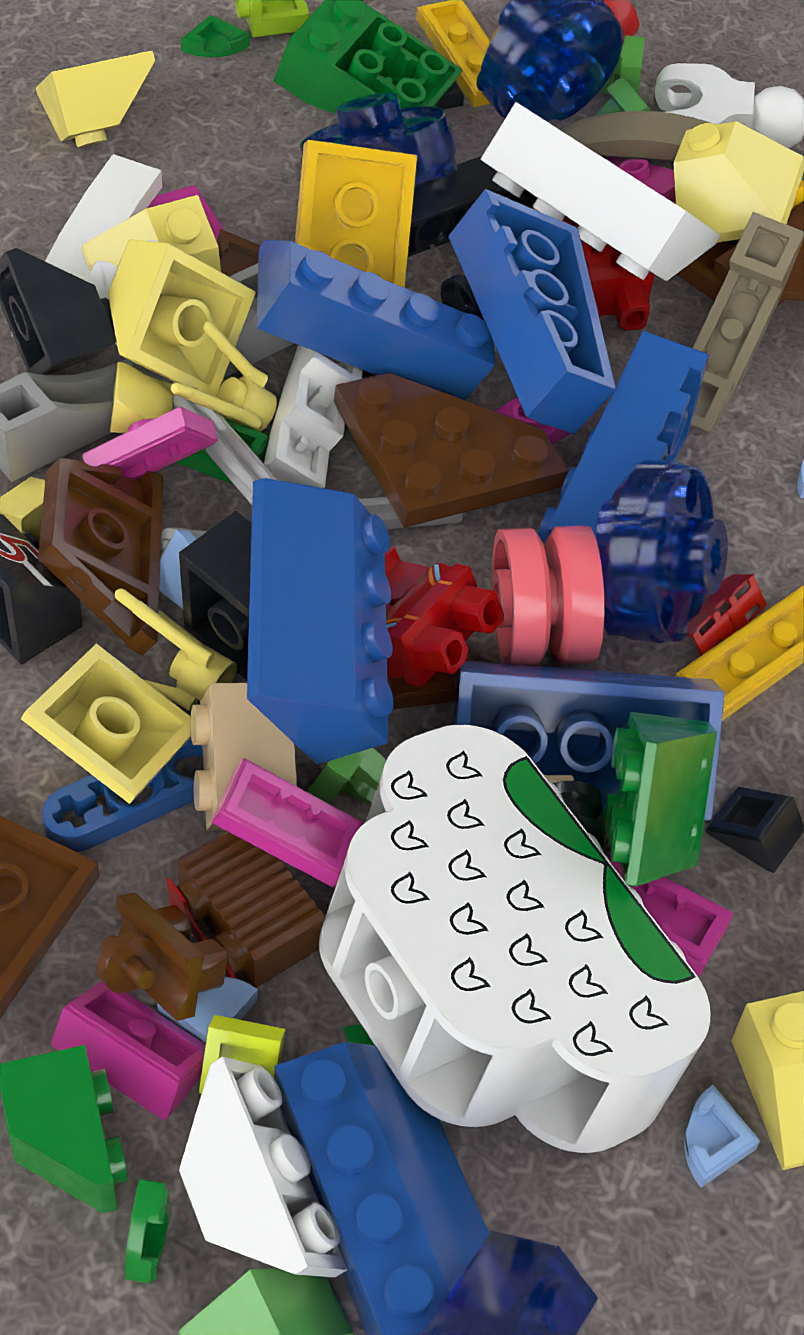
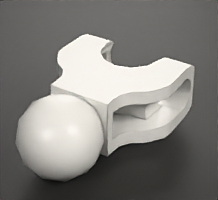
[655,63,804,161]

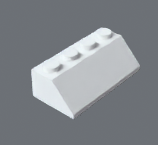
[480,102,721,281]

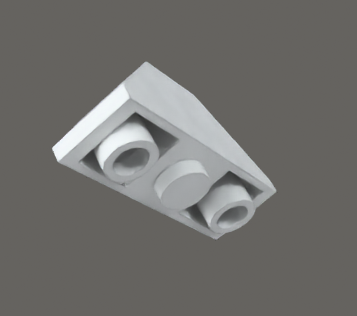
[179,1057,347,1277]

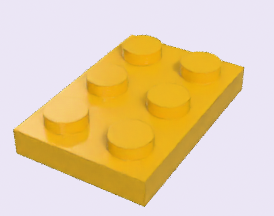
[295,140,417,288]

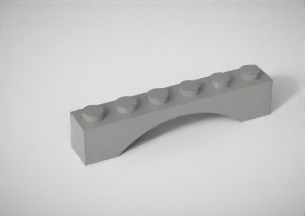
[0,263,295,482]

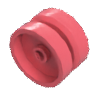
[491,525,604,666]

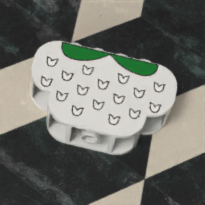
[319,725,711,1153]

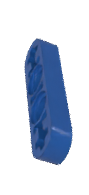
[42,738,203,852]

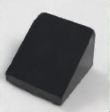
[706,786,804,873]

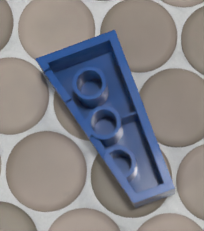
[448,189,616,434]
[538,331,709,591]

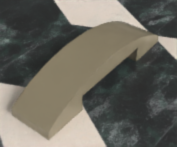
[559,111,711,160]
[691,212,804,434]

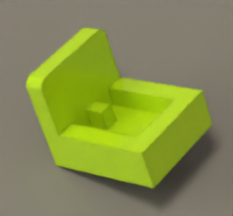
[234,0,310,38]

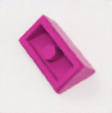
[51,981,206,1121]

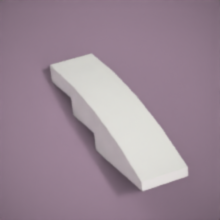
[11,154,162,337]
[264,345,363,488]

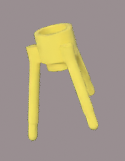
[147,321,277,432]
[115,588,237,712]

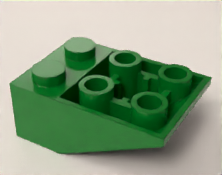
[273,0,463,131]
[602,712,717,886]

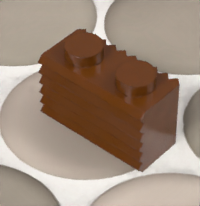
[176,831,325,988]

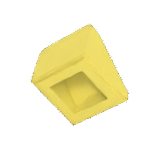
[110,362,173,434]
[0,477,45,539]

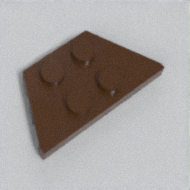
[38,458,163,656]

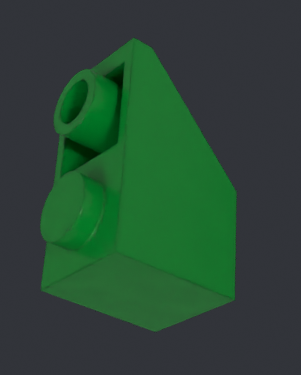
[0,1045,128,1213]

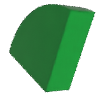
[181,15,250,57]
[125,1179,171,1284]

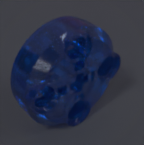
[476,0,623,122]
[300,93,457,186]
[596,459,728,643]

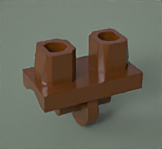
[97,892,228,1021]

